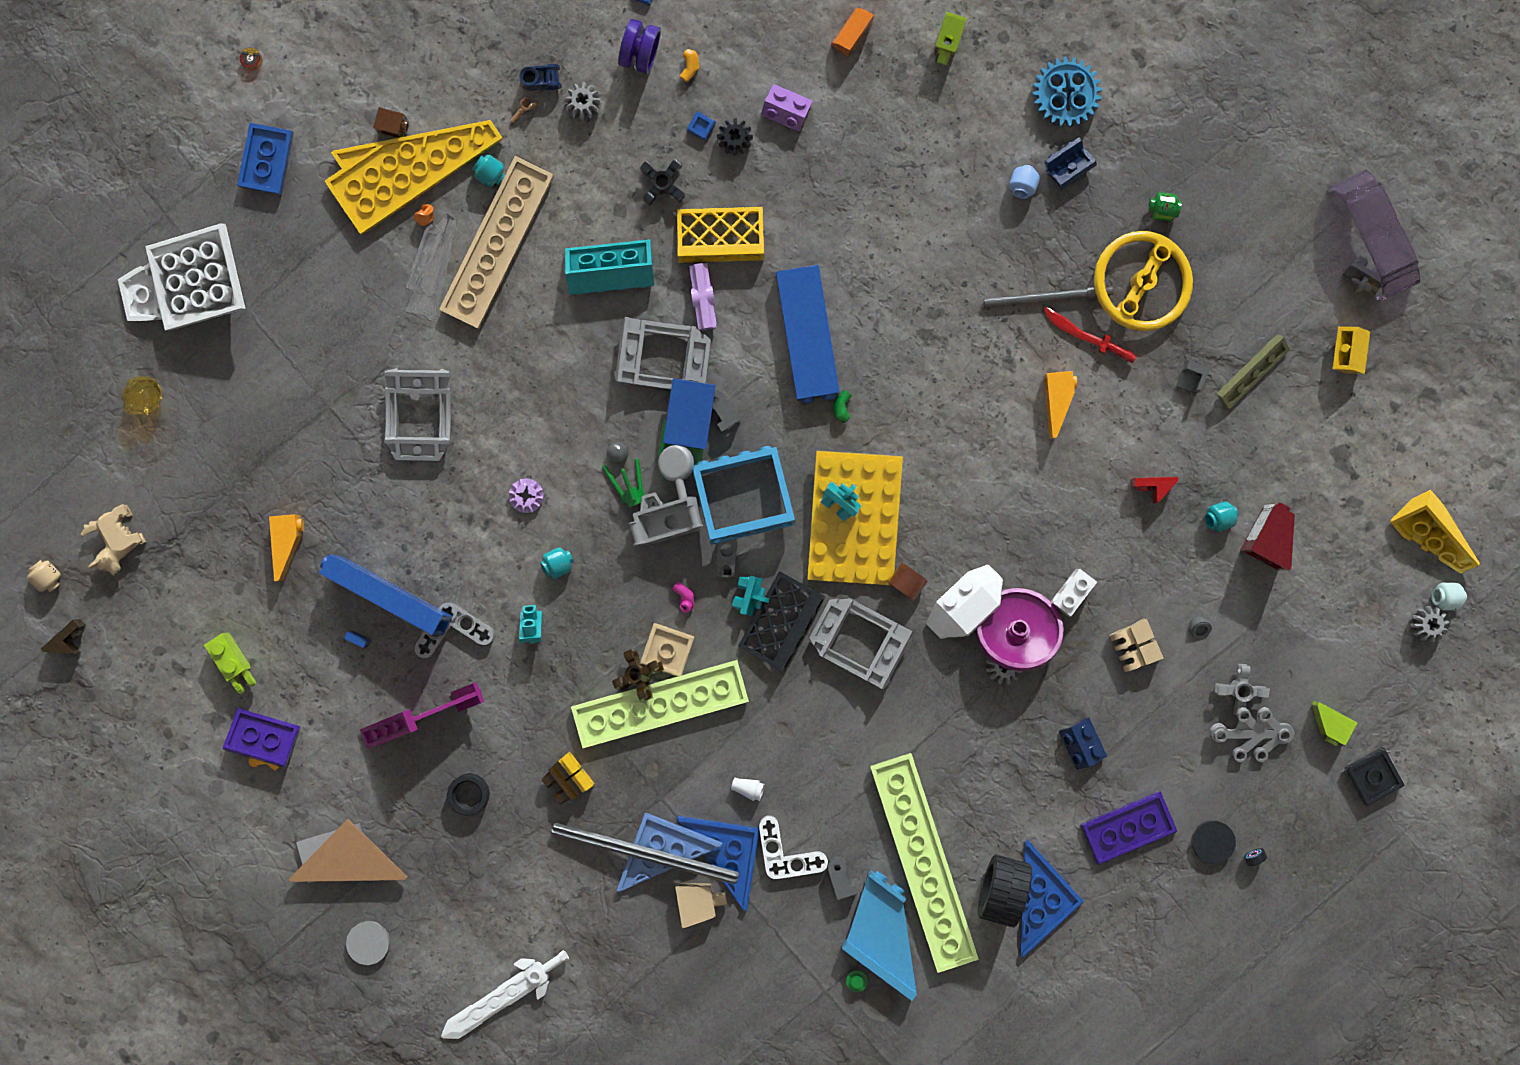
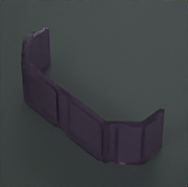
[1326,169,1421,300]

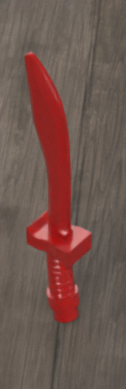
[1044,307,1137,363]

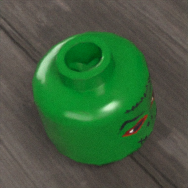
[1148,192,1182,222]

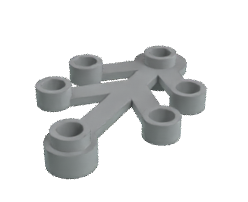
[1209,707,1295,762]

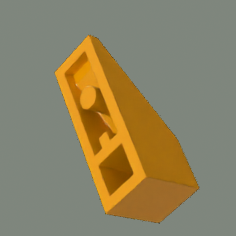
[1044,371,1077,439]
[269,514,304,581]

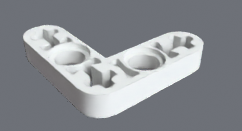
[759,816,828,879]

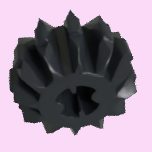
[717,118,753,156]

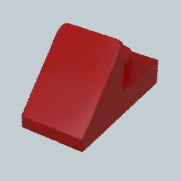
[1131,477,1178,504]

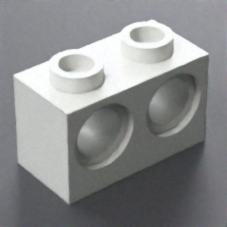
[1051,569,1097,616]

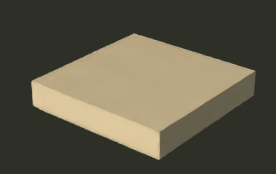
[640,623,695,676]

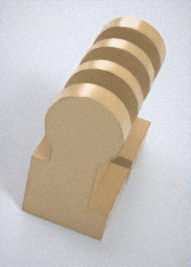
[1109,619,1164,672]

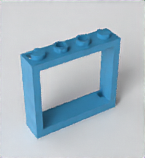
[693,446,795,545]

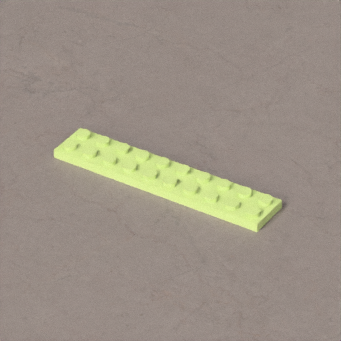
[870,753,979,973]

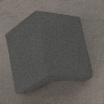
[1177,360,1209,394]

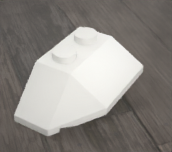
[926,565,1003,639]

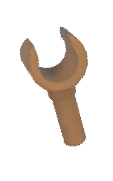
[510,97,537,123]

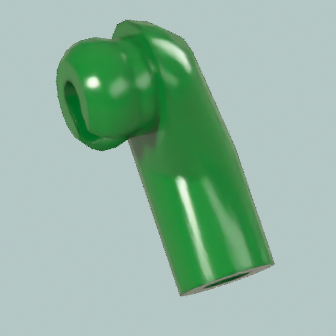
[833,390,852,423]

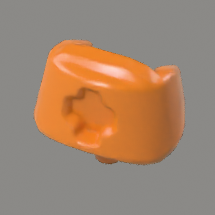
[414,204,434,226]

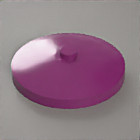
[976,588,1063,671]

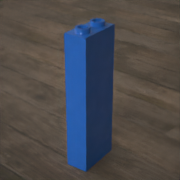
[776,265,840,404]
[319,554,453,635]

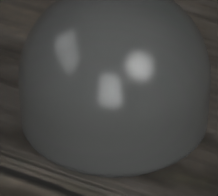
[607,442,629,464]
[1189,616,1212,639]

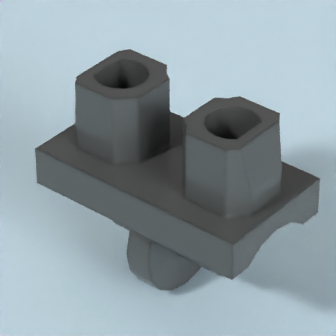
[1342,256,1388,294]

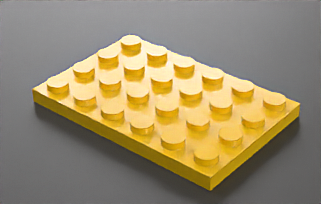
[807,451,903,585]

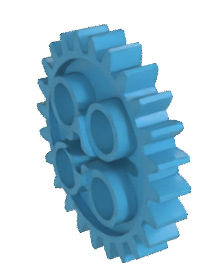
[1032,57,1103,128]

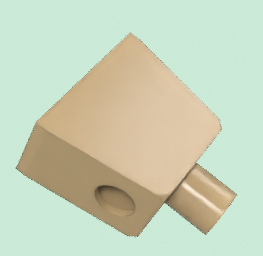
[675,883,727,928]

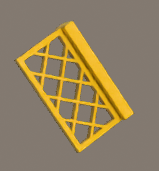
[677,207,764,263]

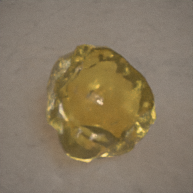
[121,376,163,415]

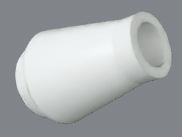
[731,778,765,801]

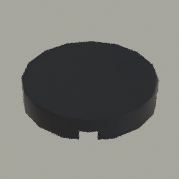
[1192,820,1236,864]

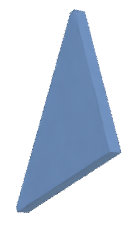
[616,813,723,892]

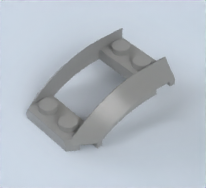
[614,317,711,389]
[384,368,451,461]
[809,598,913,689]

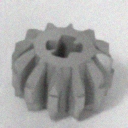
[565,82,602,120]
[1410,606,1450,642]
[986,659,1022,684]

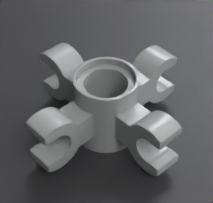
[1214,664,1270,717]

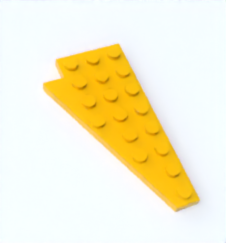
[325,120,503,235]

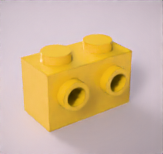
[1333,327,1370,374]

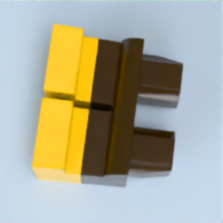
[541,751,595,804]

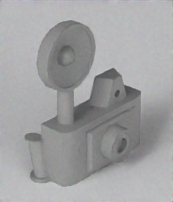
[628,445,703,547]

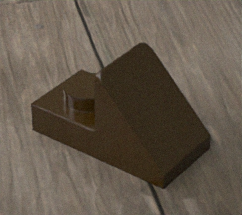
[41,619,86,654]

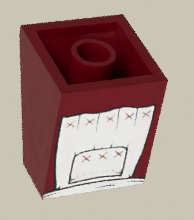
[1240,502,1295,571]

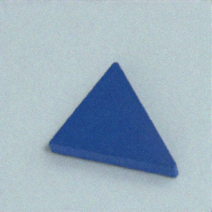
[677,816,759,911]
[1020,840,1084,958]

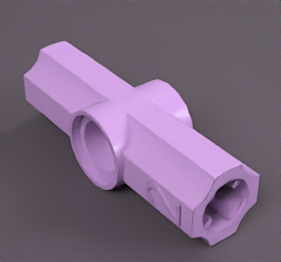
[689,263,717,330]

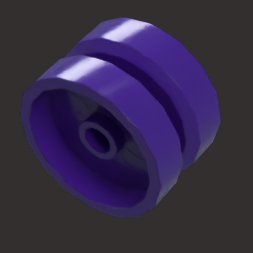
[618,19,661,74]

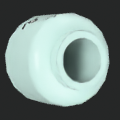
[1431,582,1467,611]

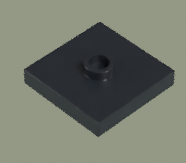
[1344,747,1405,806]

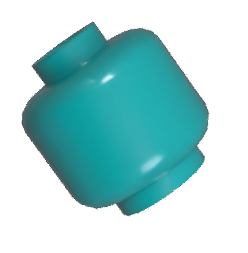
[472,155,505,187]
[1204,501,1239,532]
[540,547,574,579]

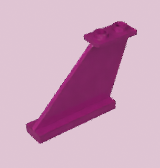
[359,682,484,749]

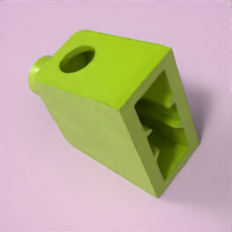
[934,12,967,66]

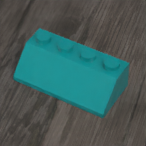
[565,239,655,295]

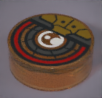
[239,47,263,70]

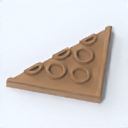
[288,819,408,882]

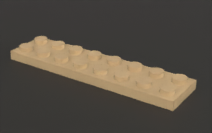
[439,156,554,329]

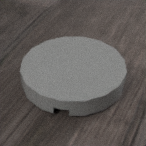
[346,921,390,965]

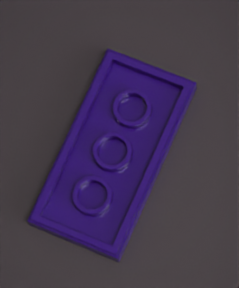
[1081,791,1178,865]

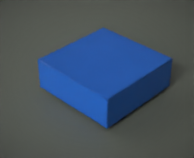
[686,111,716,141]
[344,631,371,648]

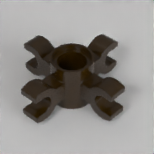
[612,649,664,701]

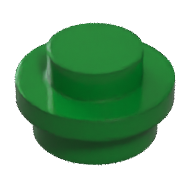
[846,970,868,992]

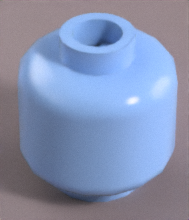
[1009,165,1040,199]

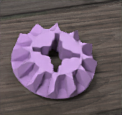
[509,479,543,513]

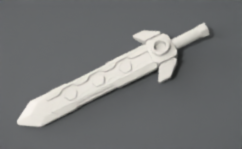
[441,950,569,1039]

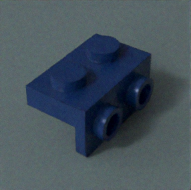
[1045,138,1097,189]
[1059,717,1107,770]

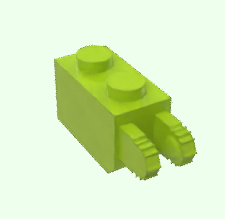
[204,632,256,694]

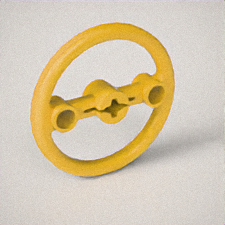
[1094,231,1193,331]

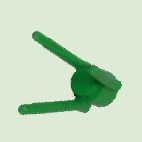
[602,458,645,507]

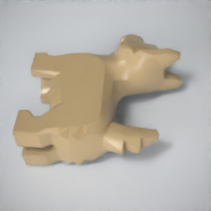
[81,504,146,576]

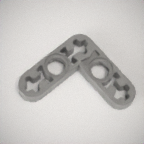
[415,603,495,658]

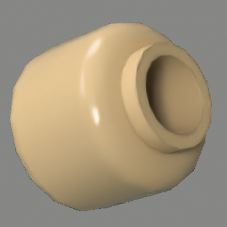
[27,560,61,592]

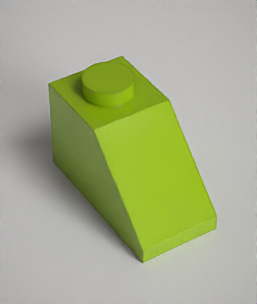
[1311,701,1357,747]

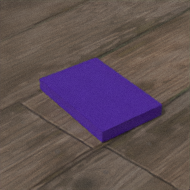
[222,708,300,768]

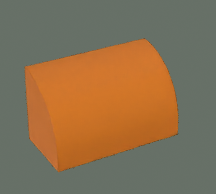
[831,8,874,57]

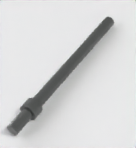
[984,286,1113,307]

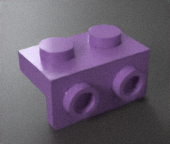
[761,84,813,131]

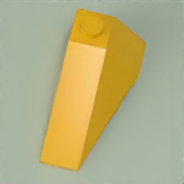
[1390,490,1480,574]

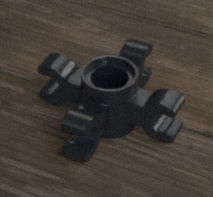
[640,158,685,206]

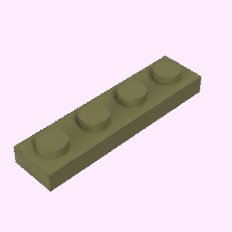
[1217,334,1290,409]

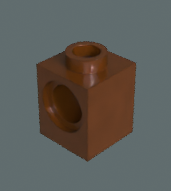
[373,107,409,138]

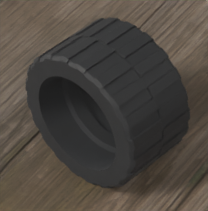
[978,854,1032,927]

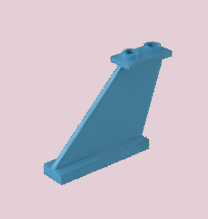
[841,870,917,1001]

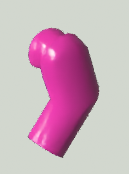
[672,581,694,613]

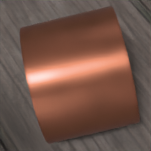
[887,563,928,601]

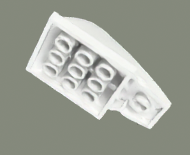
[118,223,245,331]

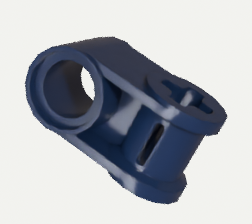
[519,64,562,91]

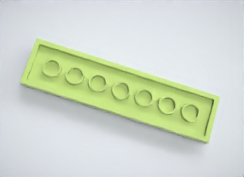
[571,660,749,748]

